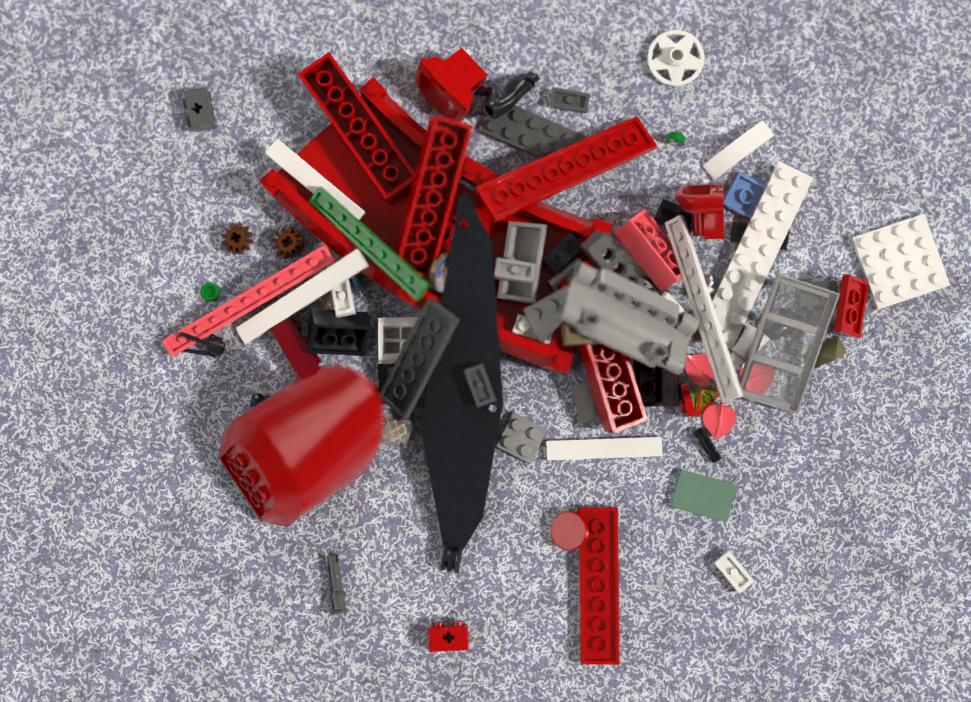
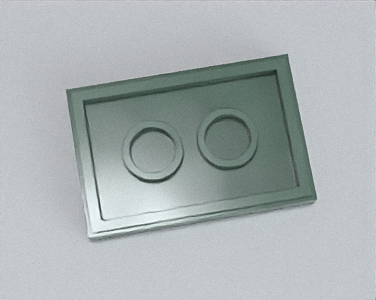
[670,469,737,522]

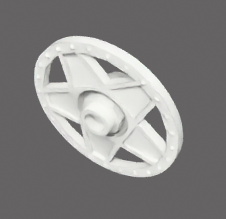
[647,30,704,86]

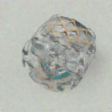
[380,412,414,451]

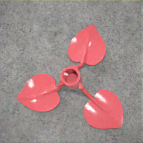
[685,354,775,439]

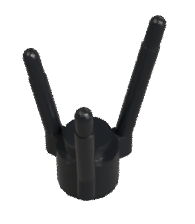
[179,332,226,358]

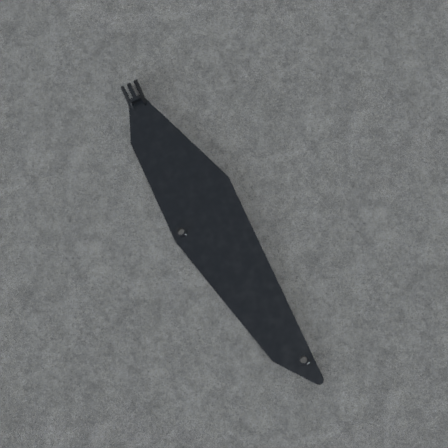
[420,194,503,574]

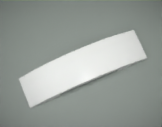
[703,121,774,181]

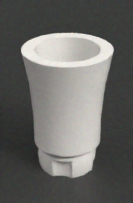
[730,324,769,369]

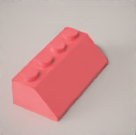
[614,208,682,293]

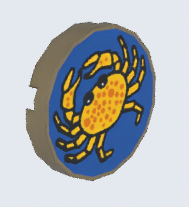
[429,253,450,292]

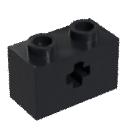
[542,232,582,276]

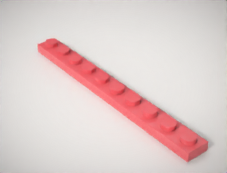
[162,244,336,357]

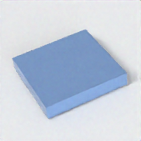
[724,171,766,221]

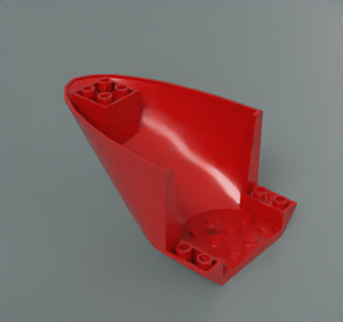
[218,365,384,527]

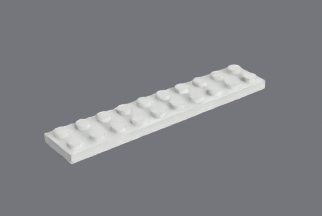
[712,161,813,350]

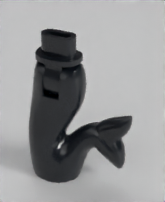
[474,71,540,119]

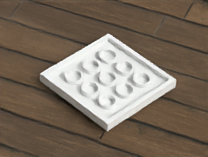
[851,214,950,310]

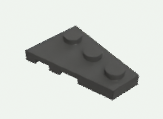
[523,285,569,344]

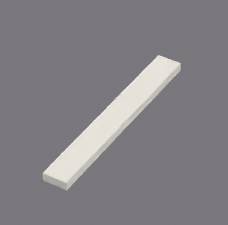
[236,249,369,344]

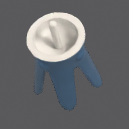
[349,272,366,296]

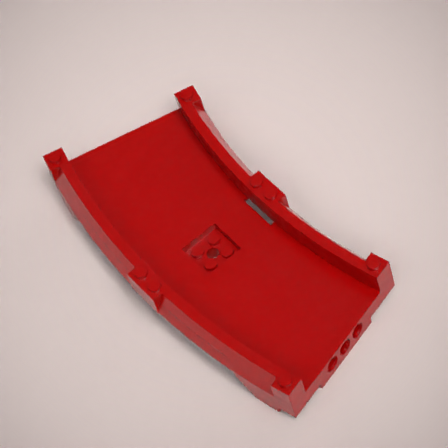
[259,77,613,376]

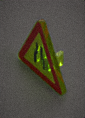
[693,384,720,418]

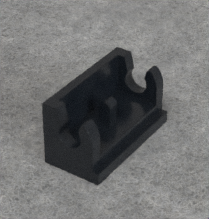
[654,199,693,233]

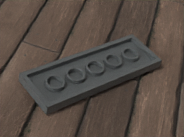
[481,105,588,158]
[378,298,460,419]

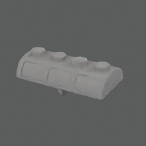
[497,221,547,303]

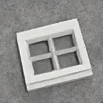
[378,317,418,364]

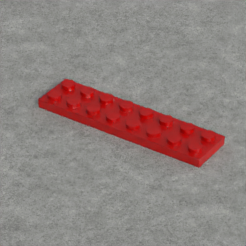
[579,507,620,665]

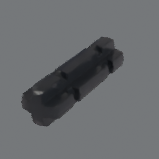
[693,427,722,463]

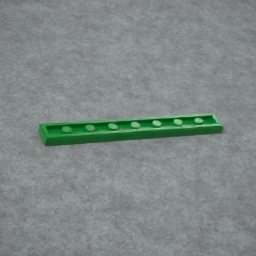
[308,186,430,300]

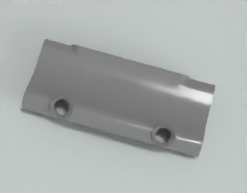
[557,262,699,375]

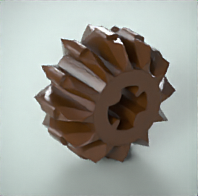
[221,223,254,255]
[272,227,304,259]

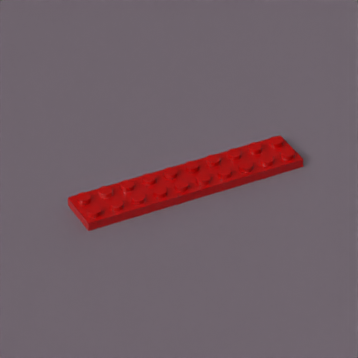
[475,116,657,223]

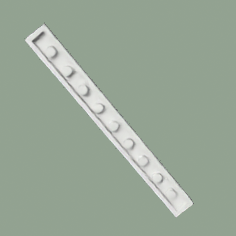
[665,215,743,403]

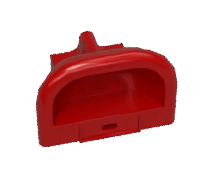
[415,47,488,122]
[675,183,724,239]

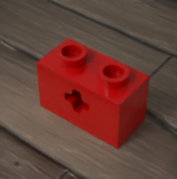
[428,621,469,652]

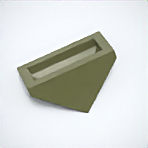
[806,336,847,368]

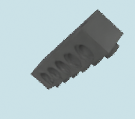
[580,230,653,292]

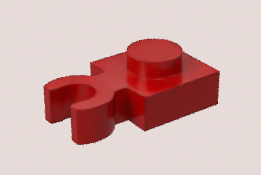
[679,383,695,417]

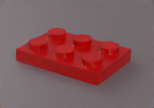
[834,274,869,339]

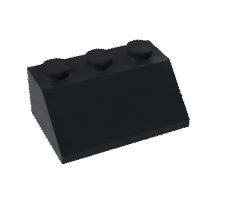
[307,309,371,356]
[634,359,679,407]

